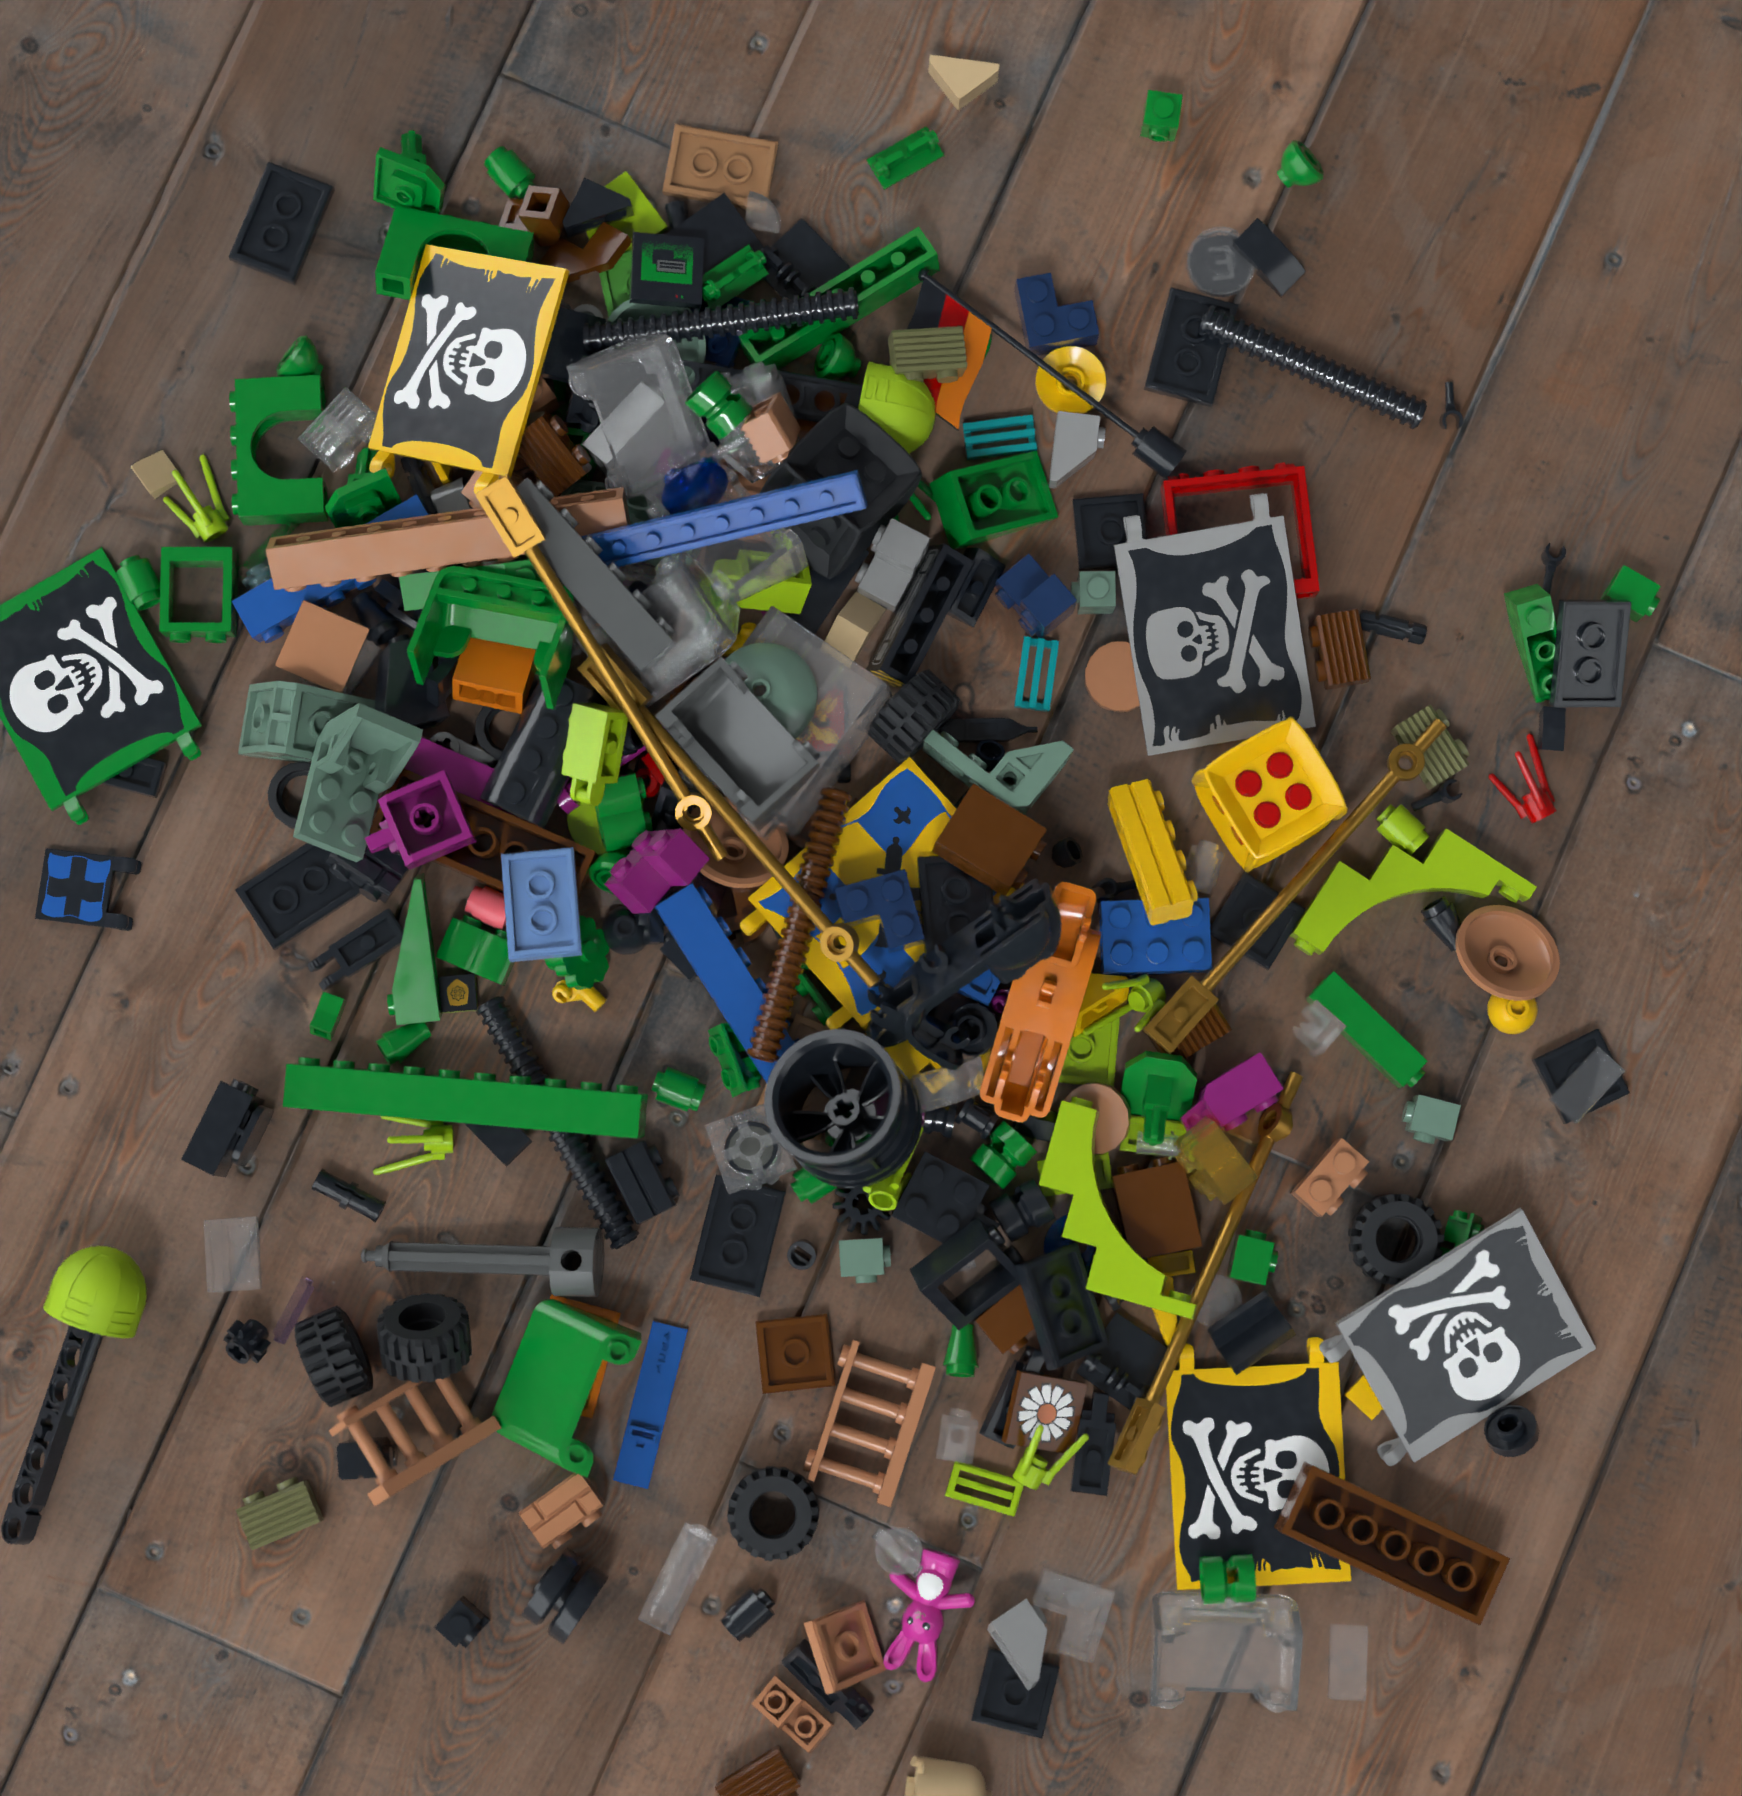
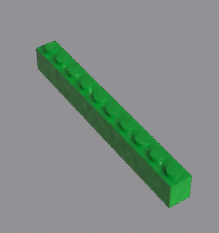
[283,1057,648,1139]

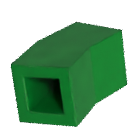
[310,992,347,1041]

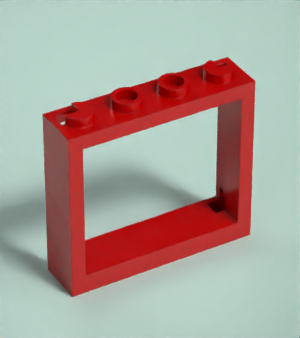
[1160,462,1320,599]

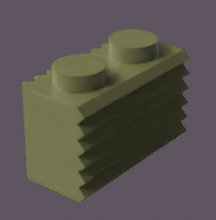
[888,326,967,383]
[1391,704,1469,790]
[236,1476,324,1550]

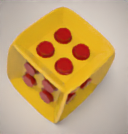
[1191,717,1348,873]

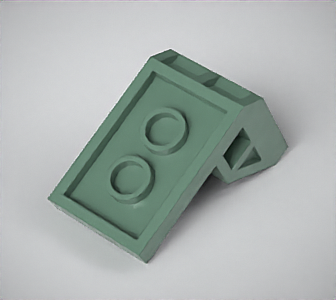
[238,681,375,762]
[293,703,423,862]
[922,730,1074,815]

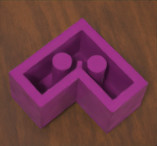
[604,829,710,914]

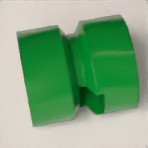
[684,370,753,440]
[969,1121,1037,1189]
[1199,1554,1256,1605]

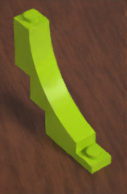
[1290,828,1537,956]
[1039,1097,1197,1320]

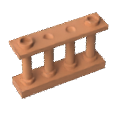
[803,1339,936,1507]
[329,1377,501,1506]

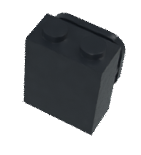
[181,1078,274,1177]

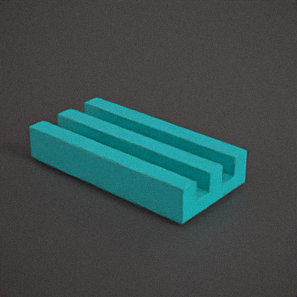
[962,414,1037,460]
[1014,636,1059,712]

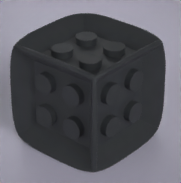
[759,403,922,579]

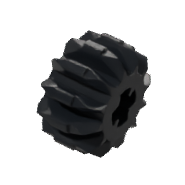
[832,1187,891,1235]

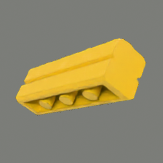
[1107,779,1198,926]

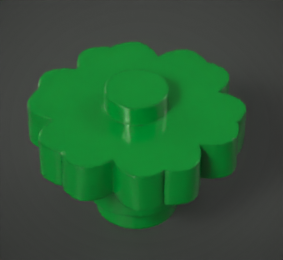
[545,916,609,990]

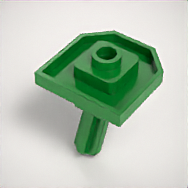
[373,130,445,214]
[325,448,403,528]
[1120,1051,1197,1146]

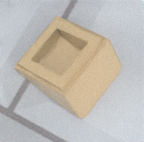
[130,450,177,499]

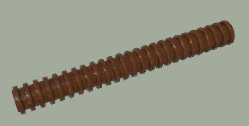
[747,787,852,1063]

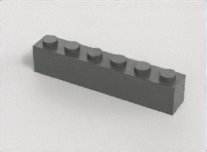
[516,478,677,673]

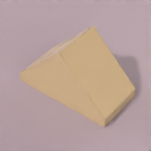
[928,55,1000,111]
[820,591,887,670]

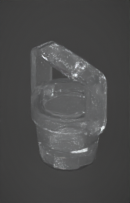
[872,1526,925,1577]

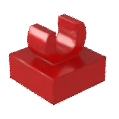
[635,753,665,798]

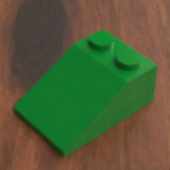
[930,451,1059,550]

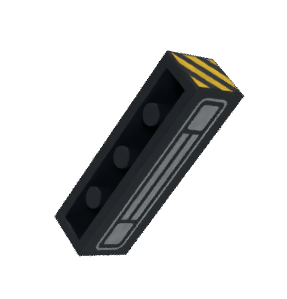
[866,544,974,687]

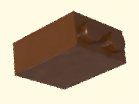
[932,783,1047,895]
[1111,1156,1202,1259]

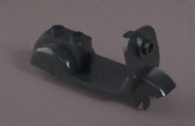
[866,879,1062,1071]

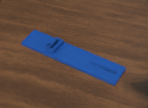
[613,1321,688,1489]

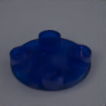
[661,457,728,515]

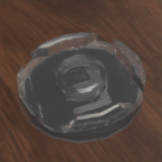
[1186,227,1256,298]

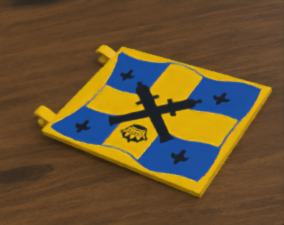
[740,757,1025,1029]

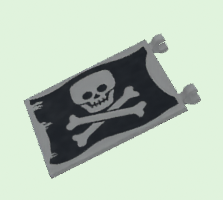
[1114,493,1316,756]

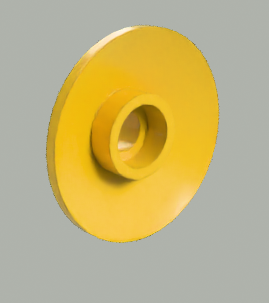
[1035,346,1106,414]

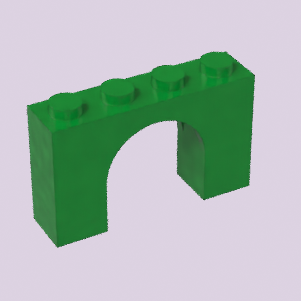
[375,206,534,300]
[229,375,329,526]

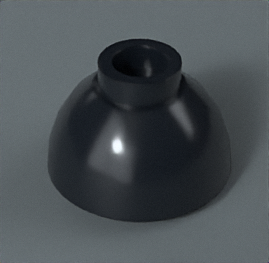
[602,905,646,955]

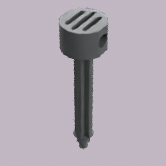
[361,1227,604,1297]

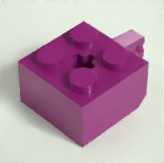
[365,770,477,870]
[1179,1052,1283,1136]

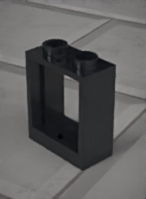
[909,1217,1025,1330]

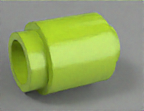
[1376,804,1429,856]

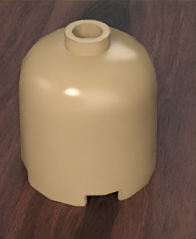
[904,1756,992,1796]

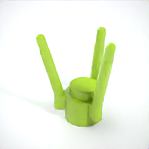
[163,454,230,543]
[1083,974,1166,1035]
[373,1116,454,1175]
[863,1126,923,1211]
[1012,1425,1089,1490]

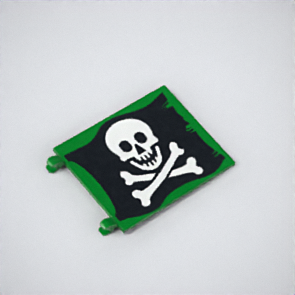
[0,547,202,825]

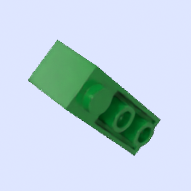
[1504,584,1557,703]

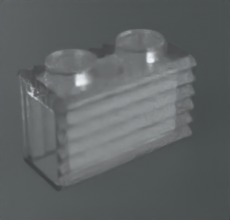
[298,387,377,472]

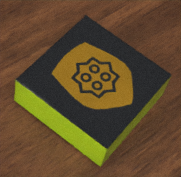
[439,974,478,1013]

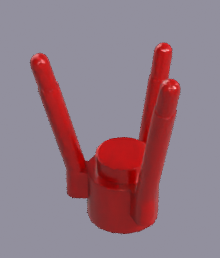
[1488,734,1557,824]

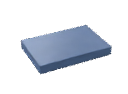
[501,847,582,962]

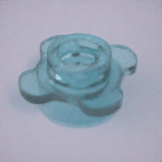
[242,563,272,590]

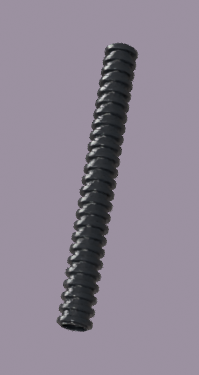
[582,287,859,355]
[476,996,640,1250]

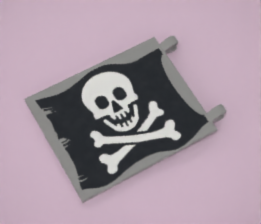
[1319,1208,1596,1466]

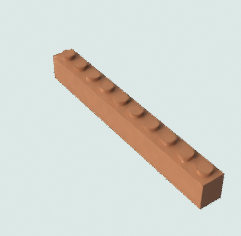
[265,487,631,592]

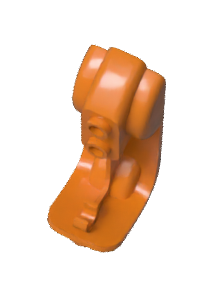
[980,882,1101,1122]

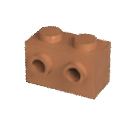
[1290,1138,1369,1217]

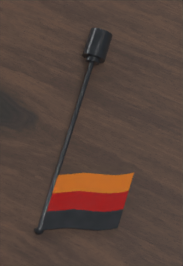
[906,269,1187,479]

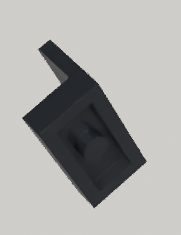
[1207,1290,1296,1375]

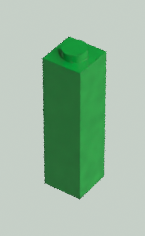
[1305,971,1428,1089]

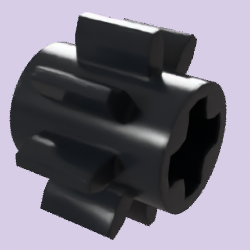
[223,1319,271,1364]

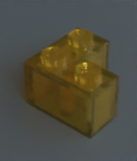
[1173,1116,1258,1205]

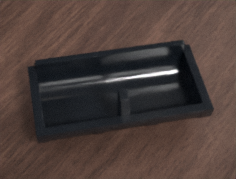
[480,677,607,829]

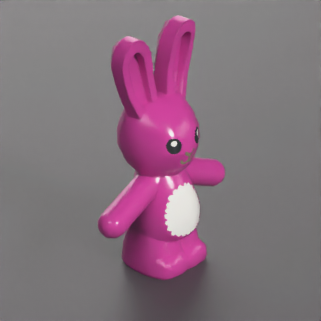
[883,1548,975,1682]

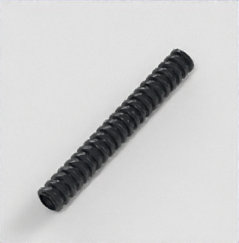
[1198,305,1427,430]

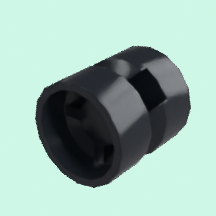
[989,1178,1055,1243]

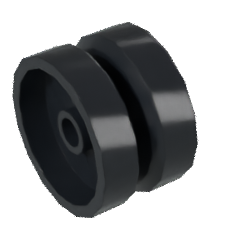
[521,1547,609,1644]

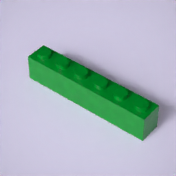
[739,226,940,375]

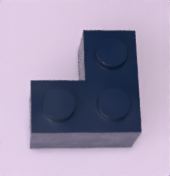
[1014,273,1099,356]
[995,553,1077,639]
[834,869,925,953]

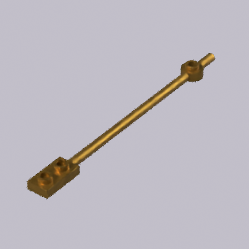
[475,474,728,861]
[577,643,881,988]
[1143,718,1447,1054]
[1107,1072,1303,1475]

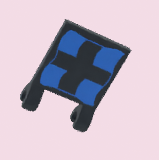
[35,848,142,931]

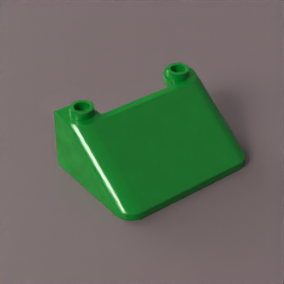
[492,1299,642,1478]

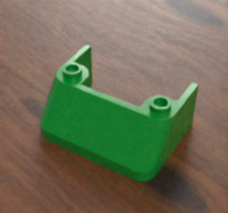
[407,566,576,709]

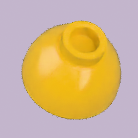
[1487,995,1538,1034]

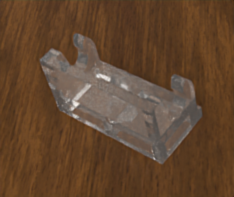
[1292,1000,1346,1057]

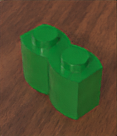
[595,769,653,852]
[436,915,515,986]

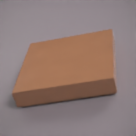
[275,600,370,693]
[804,1600,886,1694]

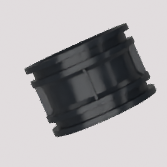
[764,1029,922,1188]

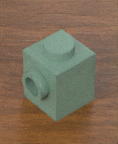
[1071,571,1116,614]
[1402,1095,1461,1144]
[839,1238,891,1283]

